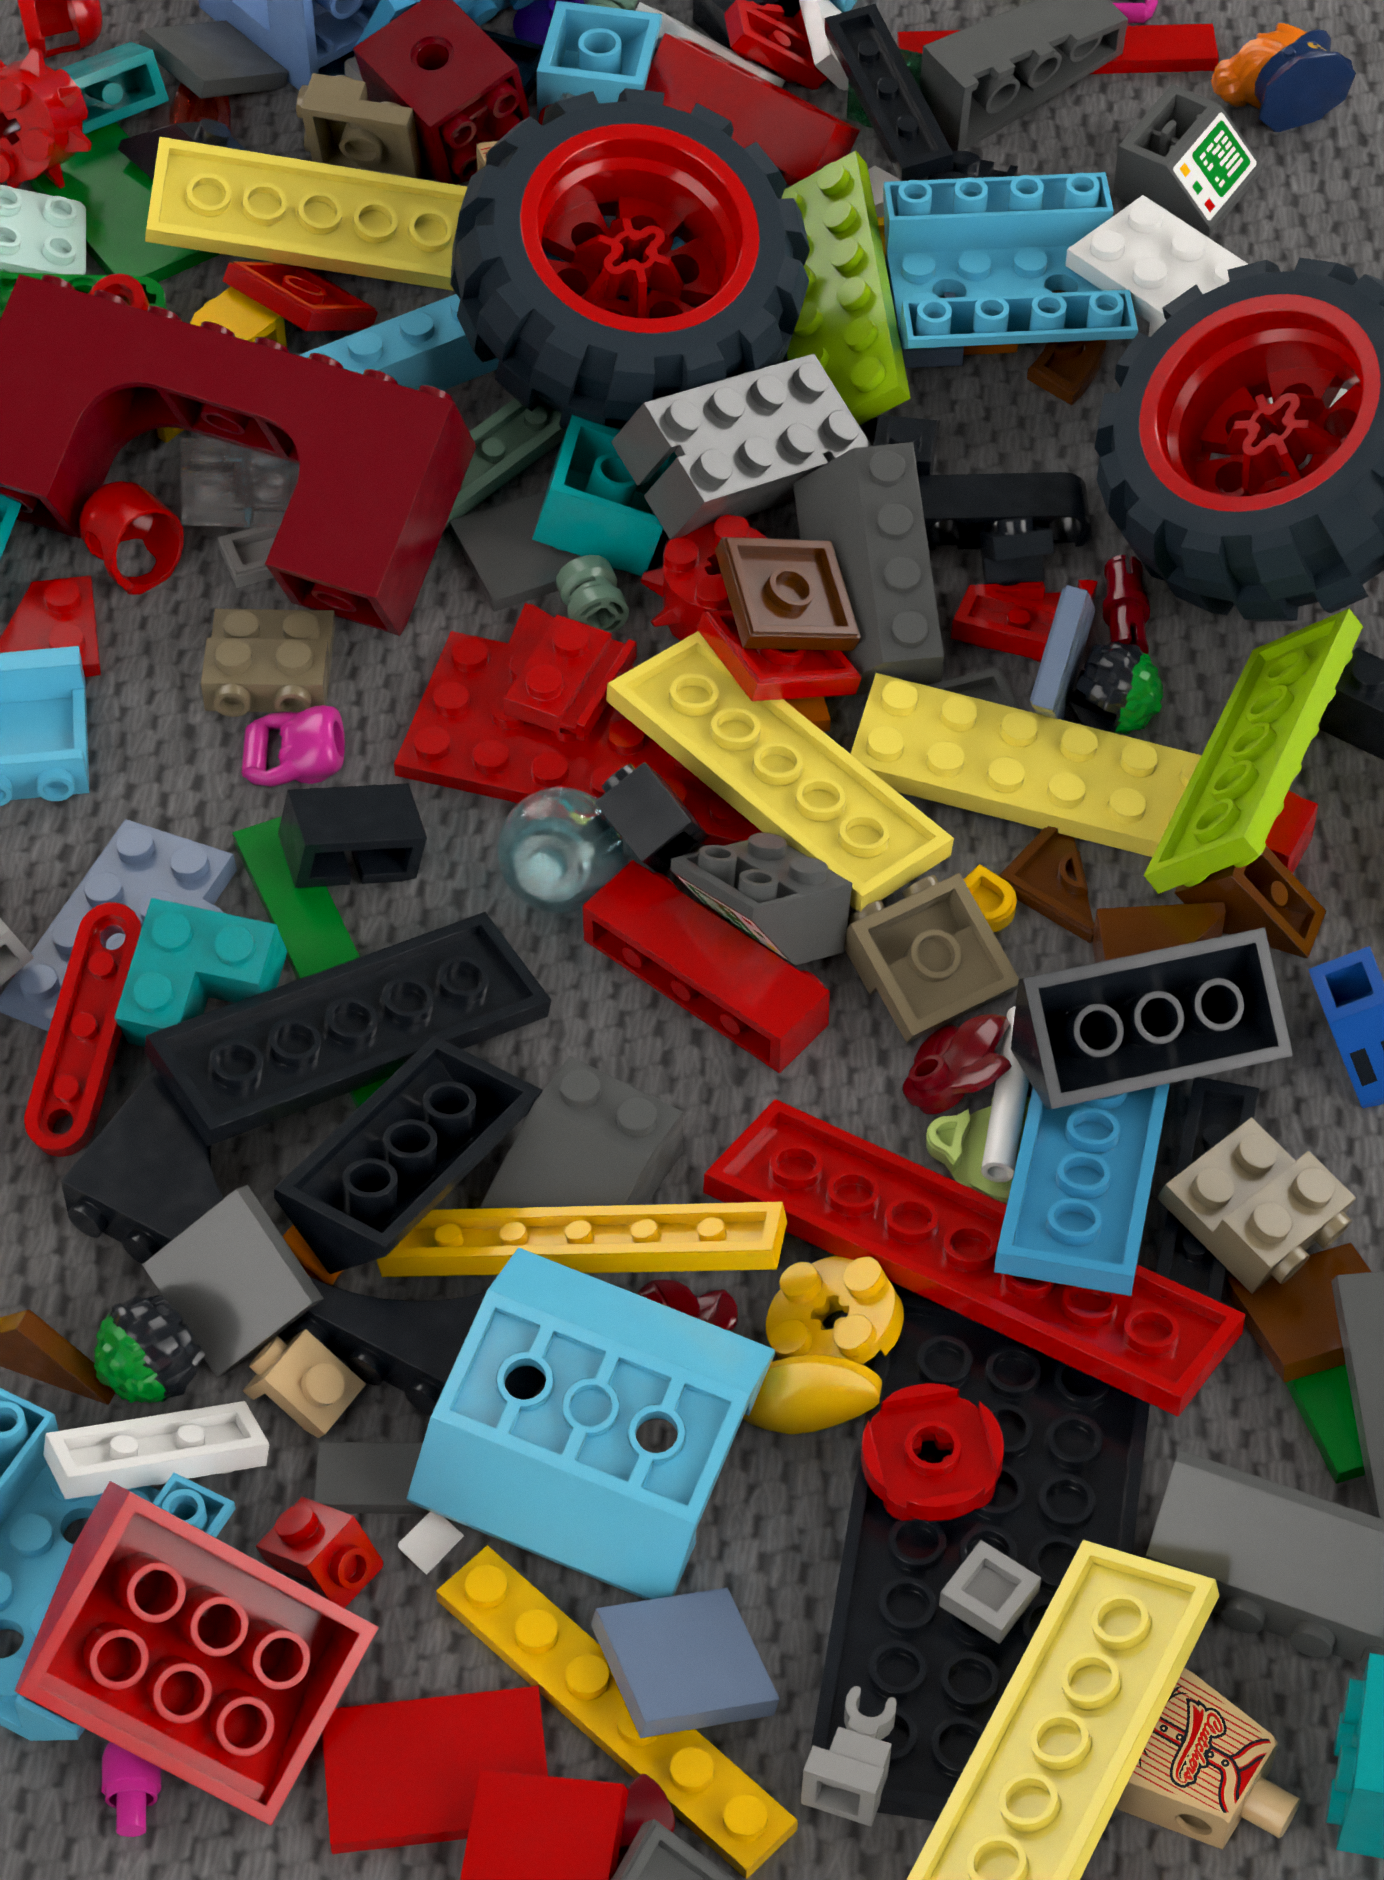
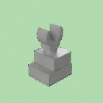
[801,1686,897,1827]

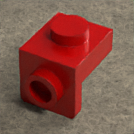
[255,1497,384,1608]

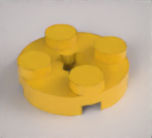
[766,1256,904,1365]

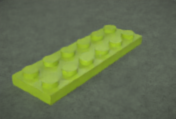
[781,150,911,425]
[1143,608,1363,894]

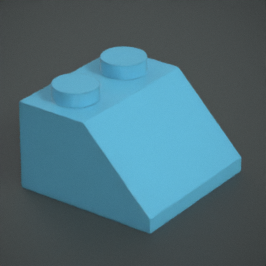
[537,1,662,121]

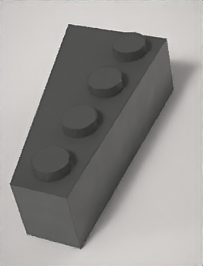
[919,0,1128,151]

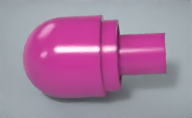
[102,1742,161,1837]

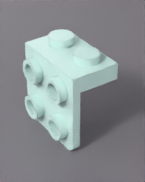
[0,185,86,275]

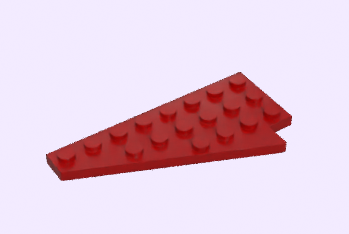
[394,603,763,846]

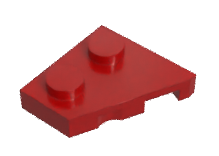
[724,0,827,90]
[0,575,101,677]
[951,579,1098,662]

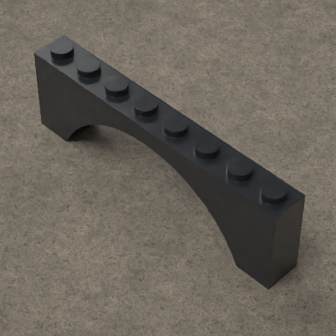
[61,1068,546,1416]

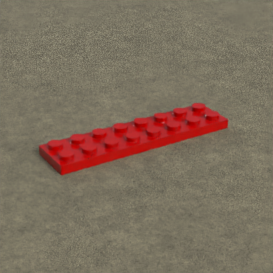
[703,1099,1246,1417]

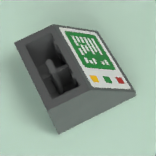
[1113,84,1262,237]
[670,833,852,966]

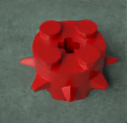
[0,48,92,189]
[641,514,768,641]

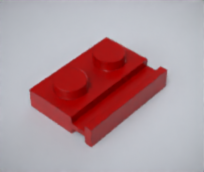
[504,614,637,742]

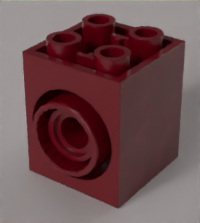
[353,0,530,185]

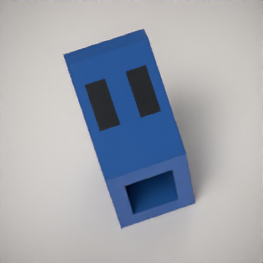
[1308,946,1384,1108]

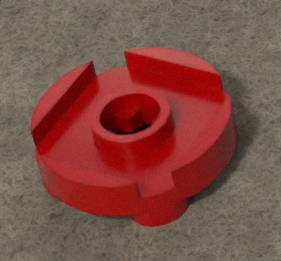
[861,1383,1004,1521]

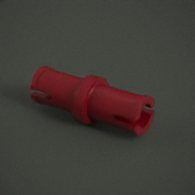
[1102,555,1150,654]

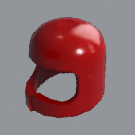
[17,0,103,59]
[79,481,184,595]

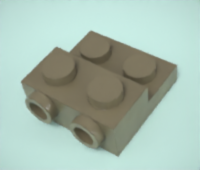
[296,73,425,179]
[201,609,335,717]
[844,873,1019,1043]
[1157,1117,1356,1294]

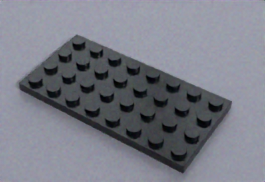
[810,1293,1150,1847]

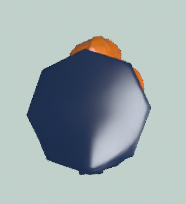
[1211,23,1356,132]

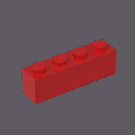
[644,33,860,186]
[582,859,830,1074]

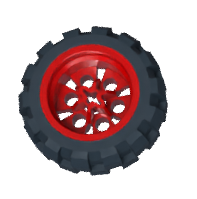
[450,88,810,430]
[1094,257,1384,622]

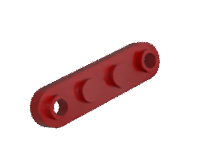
[24,902,143,1157]

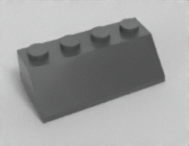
[793,442,944,698]
[1145,1449,1384,1672]

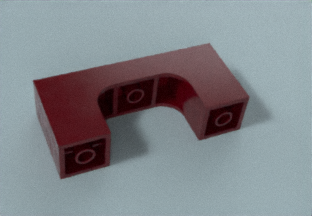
[0,274,476,636]

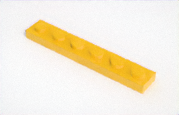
[376,1202,787,1277]
[436,1545,798,1879]

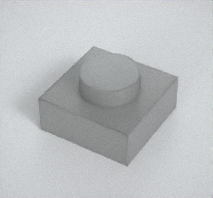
[939,1540,1041,1644]

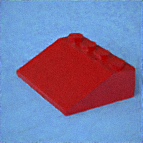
[14,1481,379,1825]

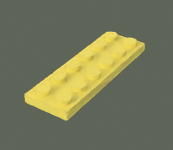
[145,137,467,291]
[606,631,954,912]
[851,673,1202,857]
[907,1540,1219,1880]

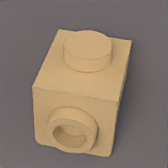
[243,1329,366,1438]

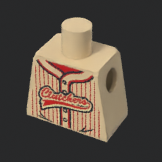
[1115,1668,1301,1850]

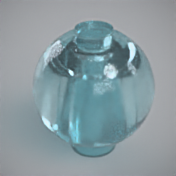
[497,787,624,913]

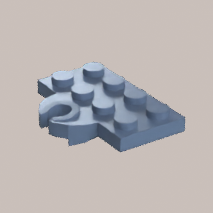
[0,819,237,1043]

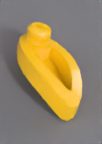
[743,1354,882,1434]

